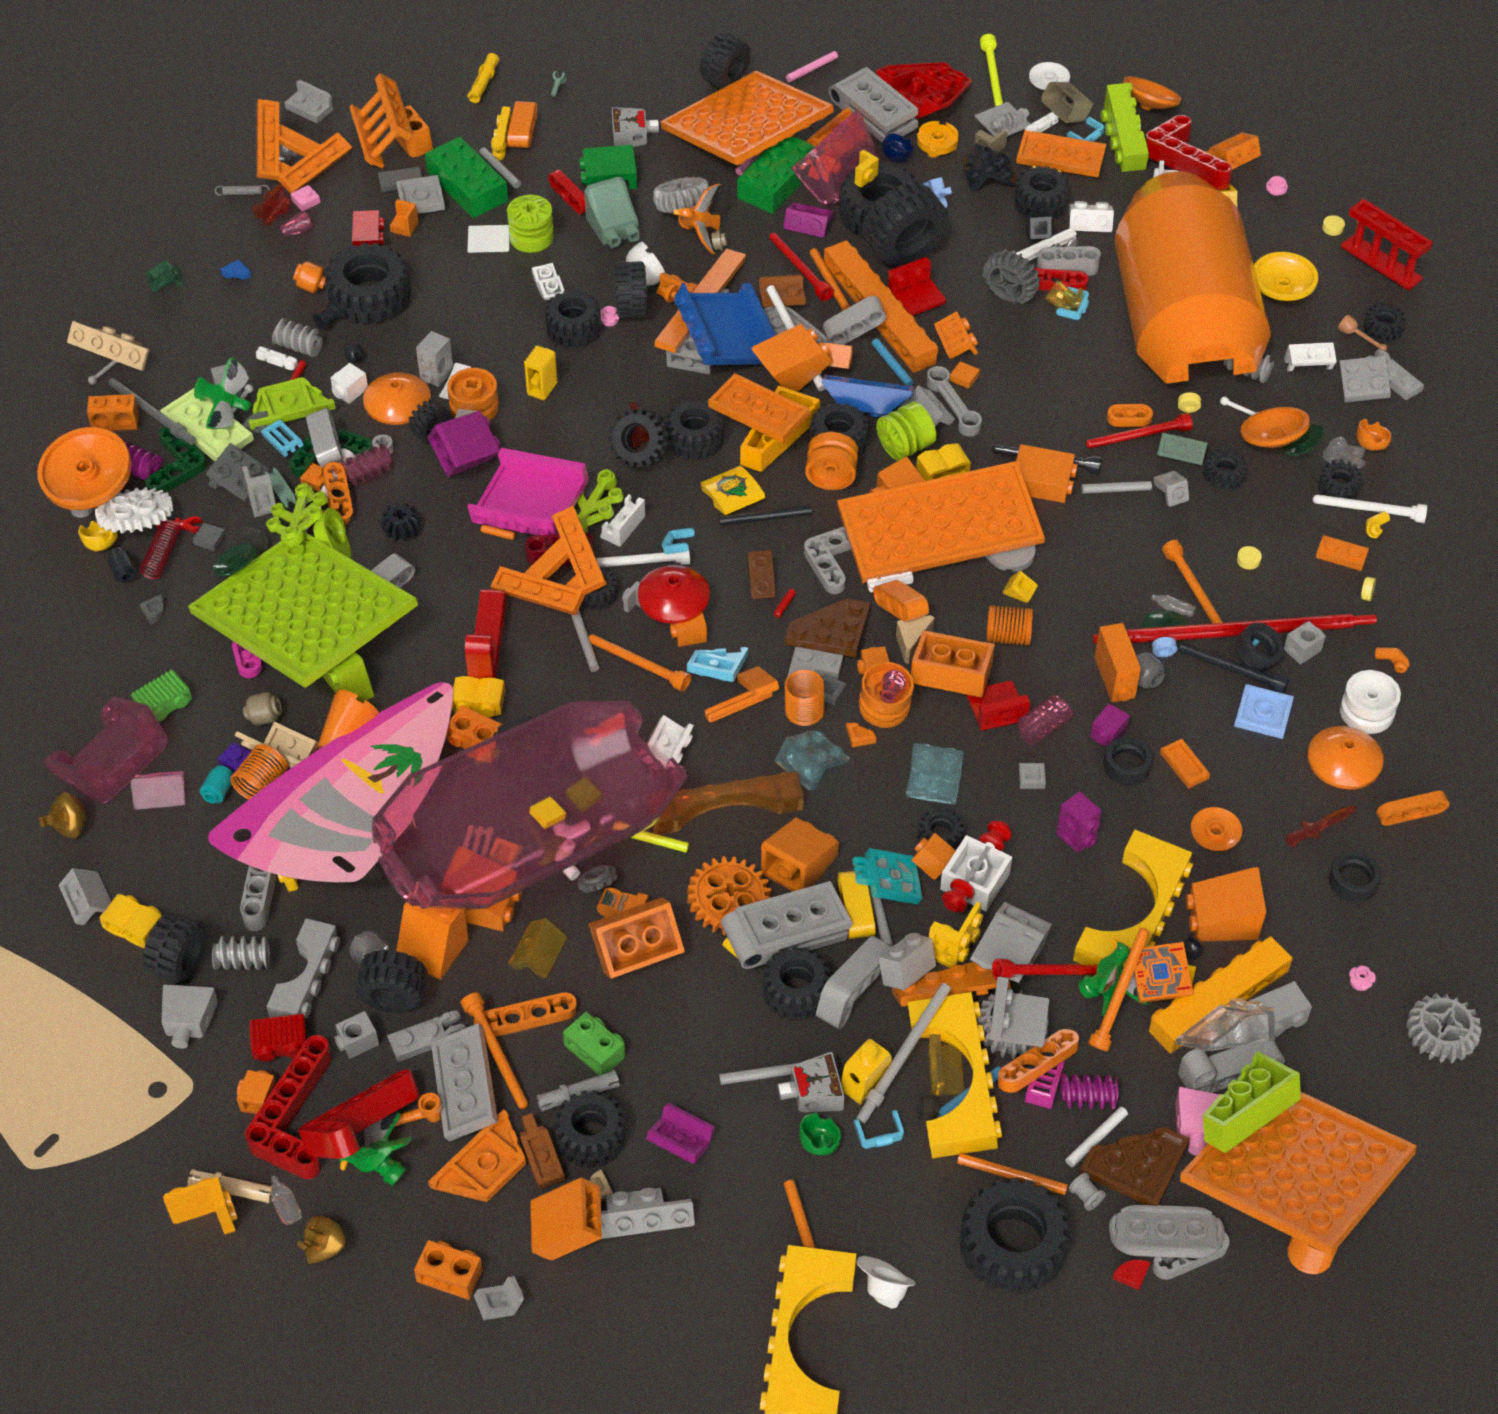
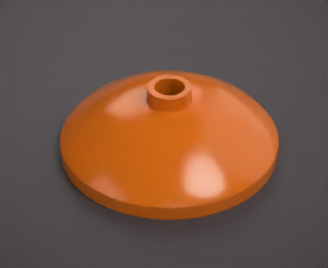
[1122,76,1182,111]
[363,372,431,425]
[1240,407,1310,448]
[1307,726,1384,789]

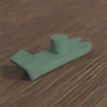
[265,468,296,508]

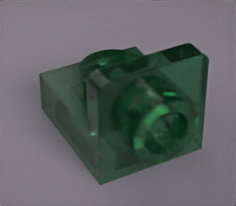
[145,260,183,292]

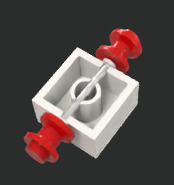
[940,821,1012,912]

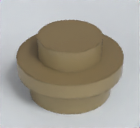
[712,230,728,251]

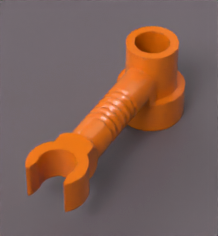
[394,1093,442,1127]

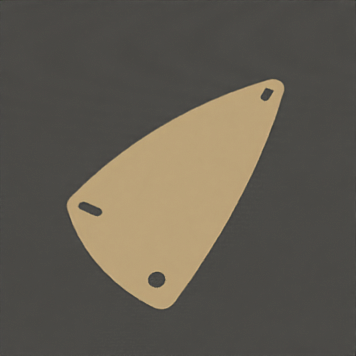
[0,946,193,1169]

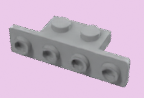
[601,1188,695,1239]

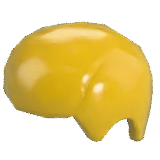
[78,521,117,552]

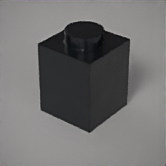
[1026,212,1052,239]

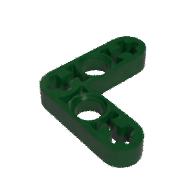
[145,427,207,493]
[289,428,374,478]

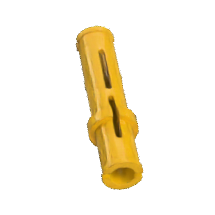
[467,53,499,103]

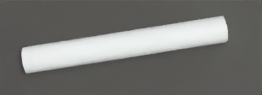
[1065,1107,1128,1167]

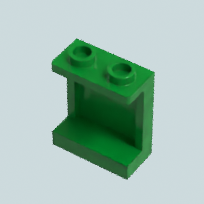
[579,145,637,189]

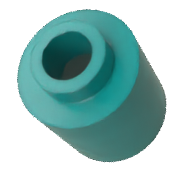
[200,766,233,803]

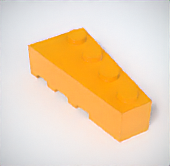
[740,386,820,472]

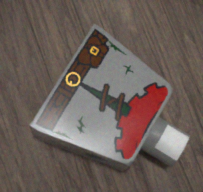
[612,107,659,147]
[777,1052,844,1112]

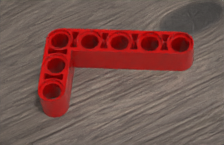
[1146,115,1232,190]
[465,589,506,679]
[245,1035,332,1179]
[298,1069,421,1159]

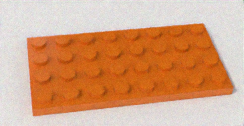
[837,461,1045,583]

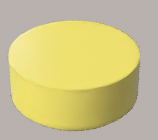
[1322,216,1345,236]
[1178,393,1201,413]
[1237,546,1262,570]
[1361,577,1376,602]

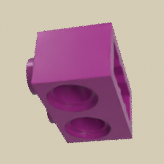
[1056,791,1101,853]

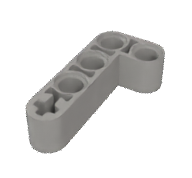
[816,936,891,1029]
[1178,1036,1285,1093]

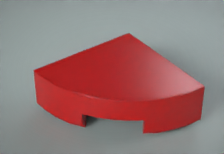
[1112,1260,1151,1290]

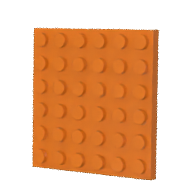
[660,71,834,165]
[1180,1092,1416,1256]

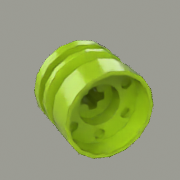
[507,195,554,253]
[876,401,936,461]

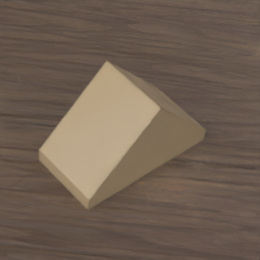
[896,615,934,664]

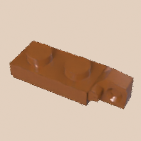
[520,1113,565,1189]

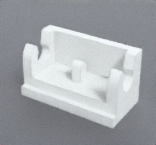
[1284,343,1337,371]
[600,494,645,547]

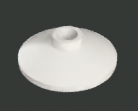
[1029,62,1070,90]

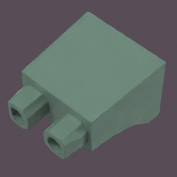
[584,177,639,248]

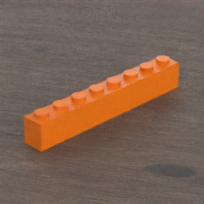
[824,240,938,373]

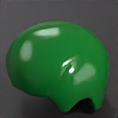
[799,1112,841,1156]

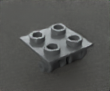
[205,442,268,501]

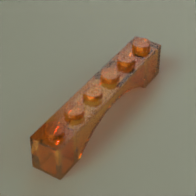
[648,771,803,835]

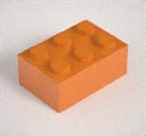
[911,630,995,697]
[589,898,685,979]

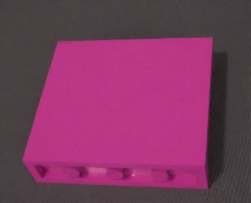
[468,448,589,535]

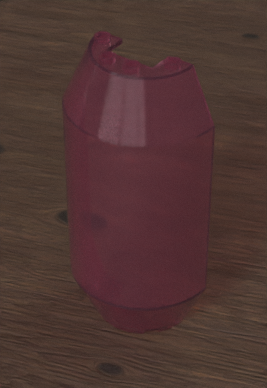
[372,701,688,909]

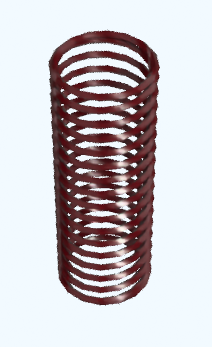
[140,520,181,579]

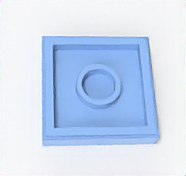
[1234,684,1294,739]

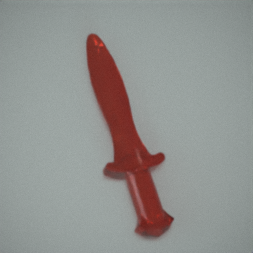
[1285,806,1357,847]

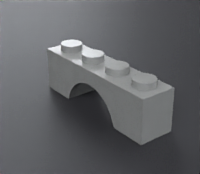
[267,919,340,1018]

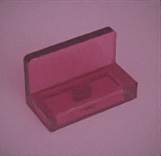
[131,771,186,810]

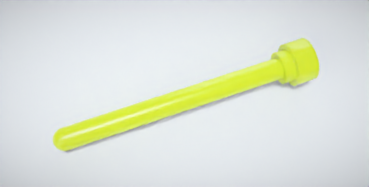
[980,34,1003,106]

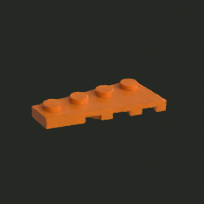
[892,962,1011,1007]

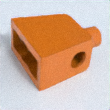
[869,457,925,493]

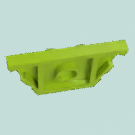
[249,377,336,431]

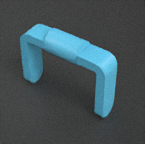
[1067,117,1104,142]
[1056,287,1089,320]
[662,528,695,554]
[854,1110,904,1149]

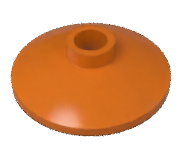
[1191,807,1242,851]

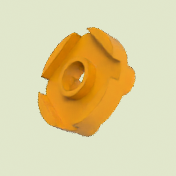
[917,121,958,158]

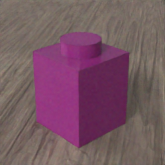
[1090,703,1130,746]

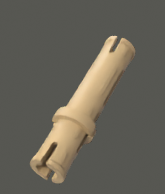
[188,1169,274,1204]

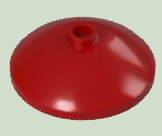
[638,565,710,624]

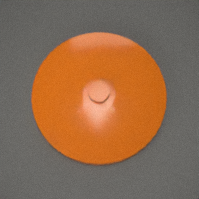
[38,427,132,510]

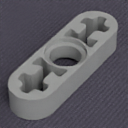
[1152,1232,1229,1280]

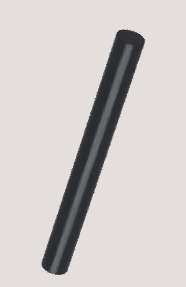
[719,505,812,525]

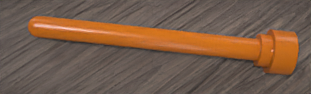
[1162,540,1223,624]
[589,634,691,692]
[1088,928,1149,1052]
[460,992,528,1109]

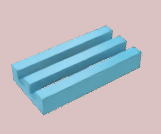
[261,419,303,457]

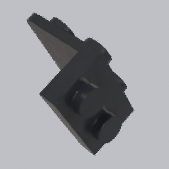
[962,143,1017,191]

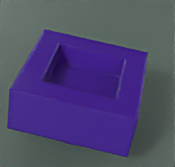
[217,742,252,773]

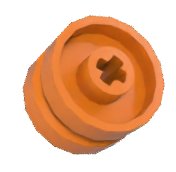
[447,368,499,421]
[805,432,858,490]

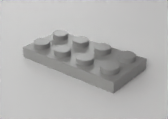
[431,1023,498,1141]

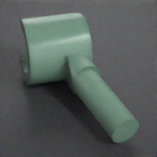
[551,71,567,97]

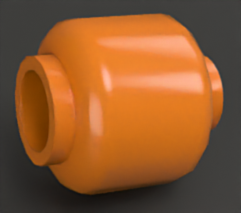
[293,261,326,293]

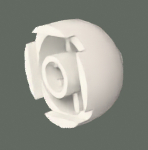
[626,242,665,286]

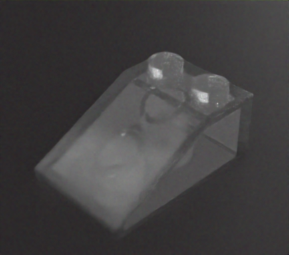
[1176,998,1276,1051]

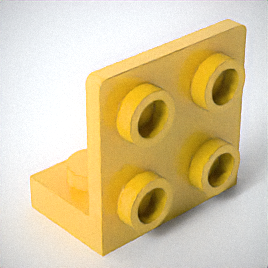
[929,902,983,968]

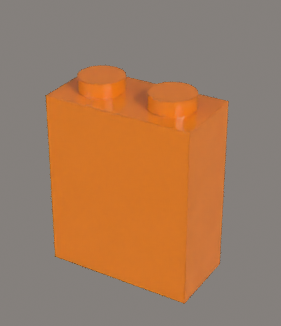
[1016,444,1078,503]
[1095,623,1141,702]
[531,1178,602,1261]

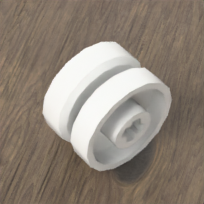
[1340,670,1401,734]

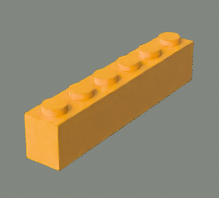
[1149,936,1293,1054]

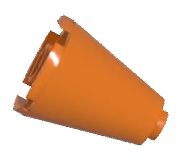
[317,689,379,749]

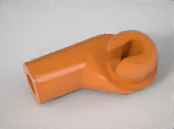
[1375,647,1409,673]

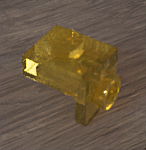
[1045,280,1084,310]

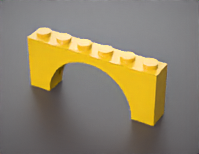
[1073,830,1194,967]
[908,992,1002,1159]
[760,1245,856,1414]

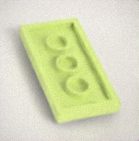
[160,388,254,461]

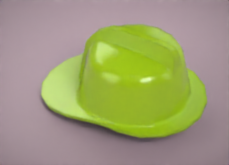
[313,508,351,558]

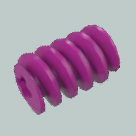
[122,439,162,481]
[1060,1074,1118,1110]

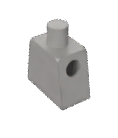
[162,985,218,1048]

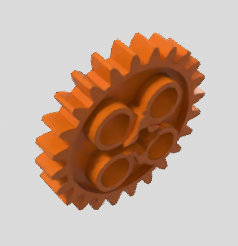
[687,856,771,935]

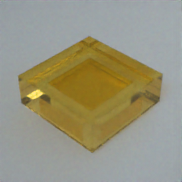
[565,777,602,812]

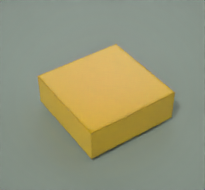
[529,797,566,829]

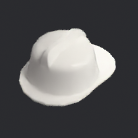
[856,1256,916,1309]

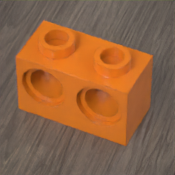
[87,394,139,431]
[446,705,503,760]
[414,1240,483,1300]

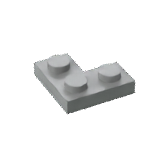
[787,647,843,692]

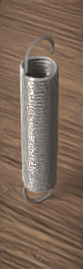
[215,185,270,196]

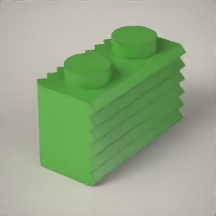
[131,669,192,725]

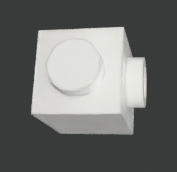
[331,363,368,404]

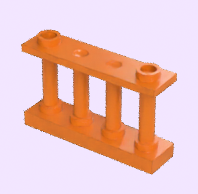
[350,73,413,168]

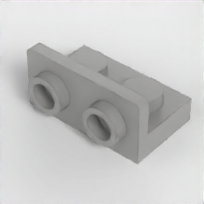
[285,80,333,124]

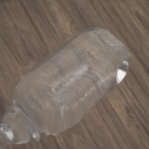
[1151,595,1196,617]
[271,1176,301,1225]

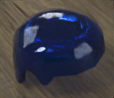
[882,133,915,162]

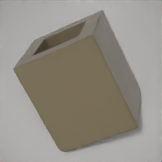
[974,130,1007,152]

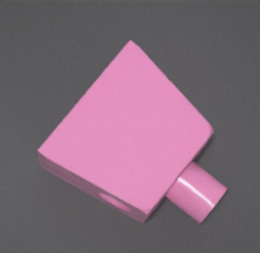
[1175,1087,1220,1155]

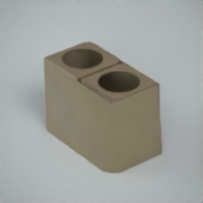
[1042,82,1094,123]

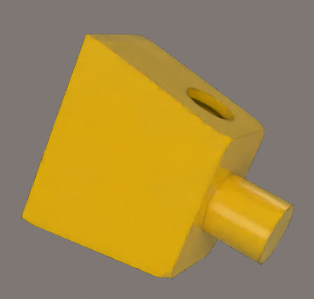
[841,1039,892,1105]

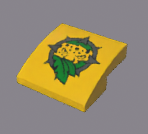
[701,466,765,515]

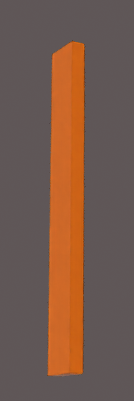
[655,249,746,353]

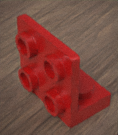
[888,257,946,316]
[966,681,1030,731]

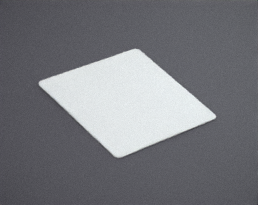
[468,225,509,253]

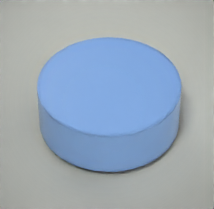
[1152,637,1177,657]

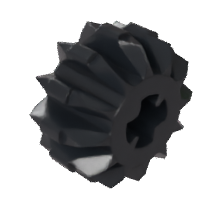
[381,502,421,542]

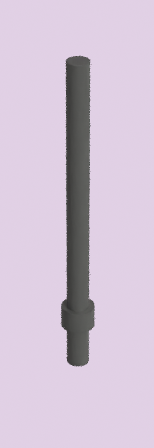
[108,378,196,445]

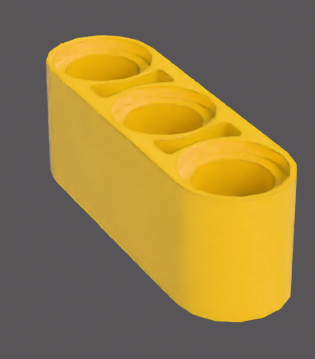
[838,871,875,939]

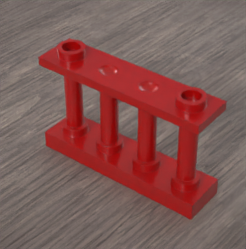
[1341,198,1433,291]

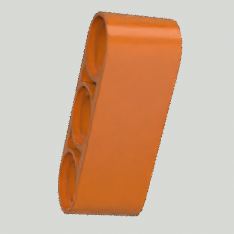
[508,101,537,149]
[873,580,929,622]

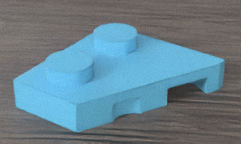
[687,647,748,682]

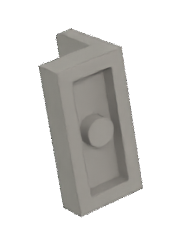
[902,385,955,427]
[242,466,276,517]
[59,868,111,925]

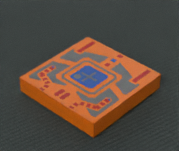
[1130,942,1193,1003]

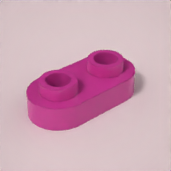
[232,641,262,678]

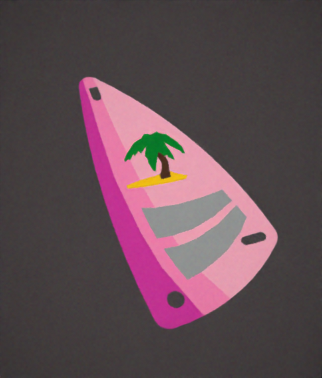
[208,682,453,882]

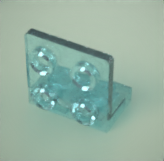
[774,730,850,791]
[906,743,964,805]

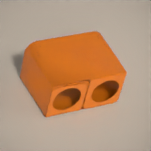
[396,105,433,157]

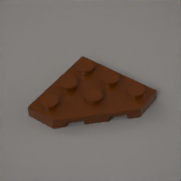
[785,598,870,657]
[1079,1127,1190,1206]

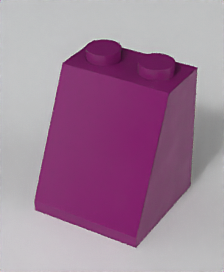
[427,410,501,478]

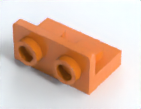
[1210,132,1261,170]
[934,311,978,359]

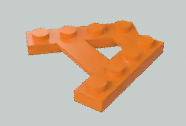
[257,99,352,194]
[490,506,607,616]

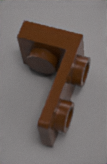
[746,550,775,600]

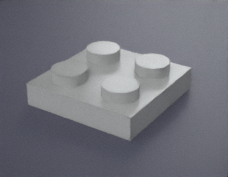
[396,175,445,214]
[1340,356,1391,403]

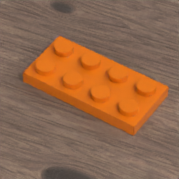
[1016,130,1106,177]
[708,374,810,443]

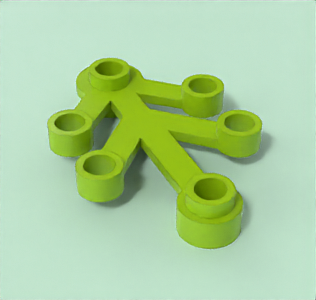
[577,469,624,532]
[266,483,328,547]

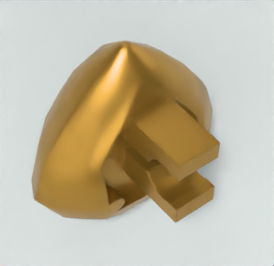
[39,792,87,839]
[297,1216,347,1264]

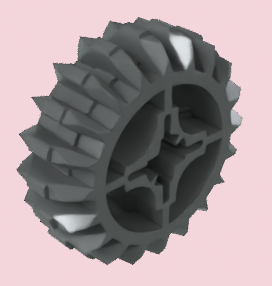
[982,249,1040,304]

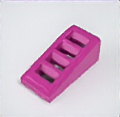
[1025,1055,1065,1109]

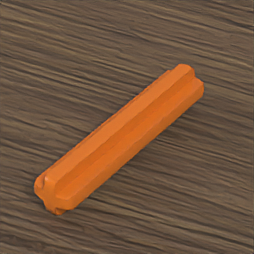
[704,691,772,723]

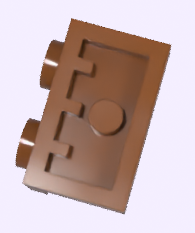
[759,274,806,307]

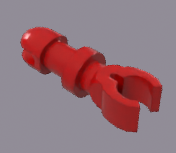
[156,516,203,533]

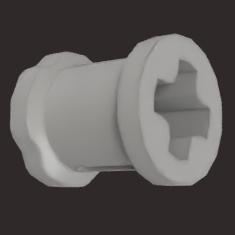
[1069,1173,1106,1211]

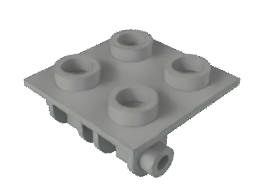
[974,102,1030,136]

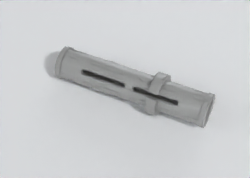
[536,1070,620,1112]

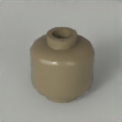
[243,692,282,726]

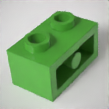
[563,1012,625,1075]

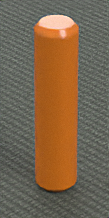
[481,525,516,540]

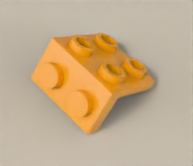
[163,1177,238,1234]

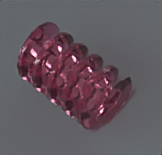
[340,443,392,486]
[1018,695,1073,746]

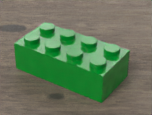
[737,136,819,214]
[425,137,508,218]

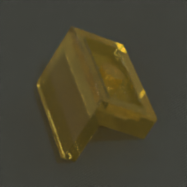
[508,918,567,978]
[928,1034,964,1095]

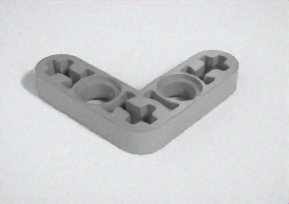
[804,527,851,594]

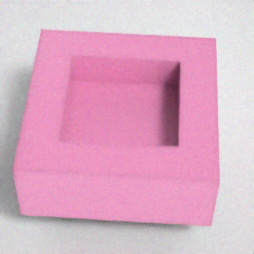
[290,185,321,212]

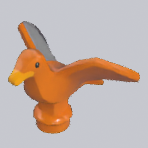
[673,184,722,255]

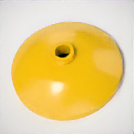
[1254,252,1318,301]

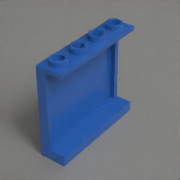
[674,283,776,365]

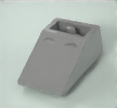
[970,902,1052,983]

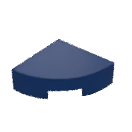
[220,260,251,280]

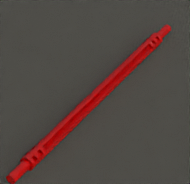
[1092,614,1377,644]

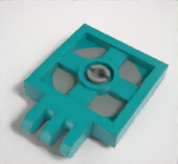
[852,848,923,904]

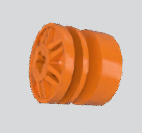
[859,662,914,728]

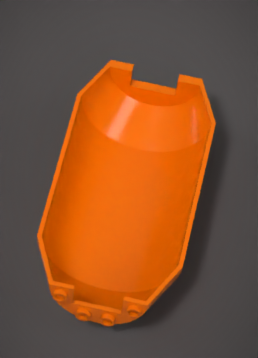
[1115,172,1271,384]

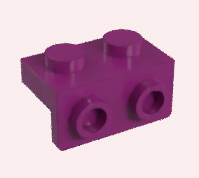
[646,1103,715,1164]

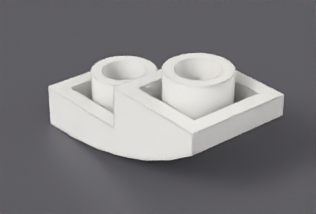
[532,263,564,301]

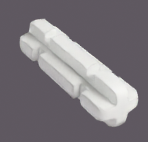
[1025,112,1059,133]
[256,346,298,371]
[867,572,913,592]

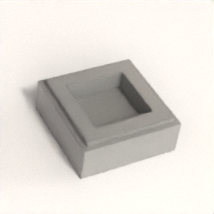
[1018,763,1046,789]

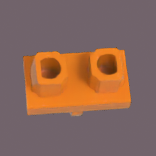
[656,272,698,303]

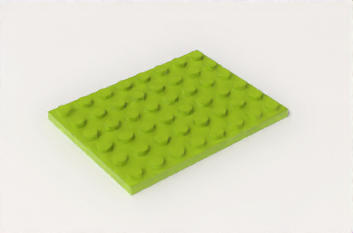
[188,532,418,688]

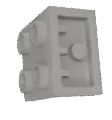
[989,977,1049,1047]

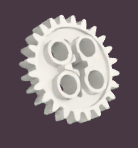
[95,487,173,533]

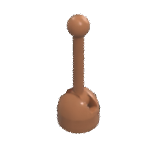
[1338,315,1387,352]

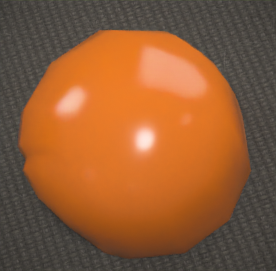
[1356,419,1392,451]

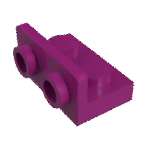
[784,202,834,237]

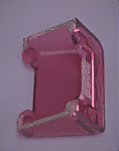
[791,109,878,207]
[43,696,167,803]

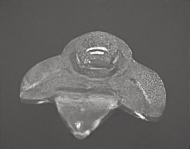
[1323,437,1366,468]

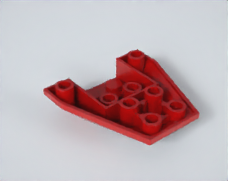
[876,62,972,119]

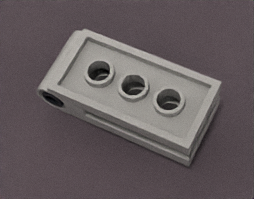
[829,67,918,146]
[721,881,852,969]

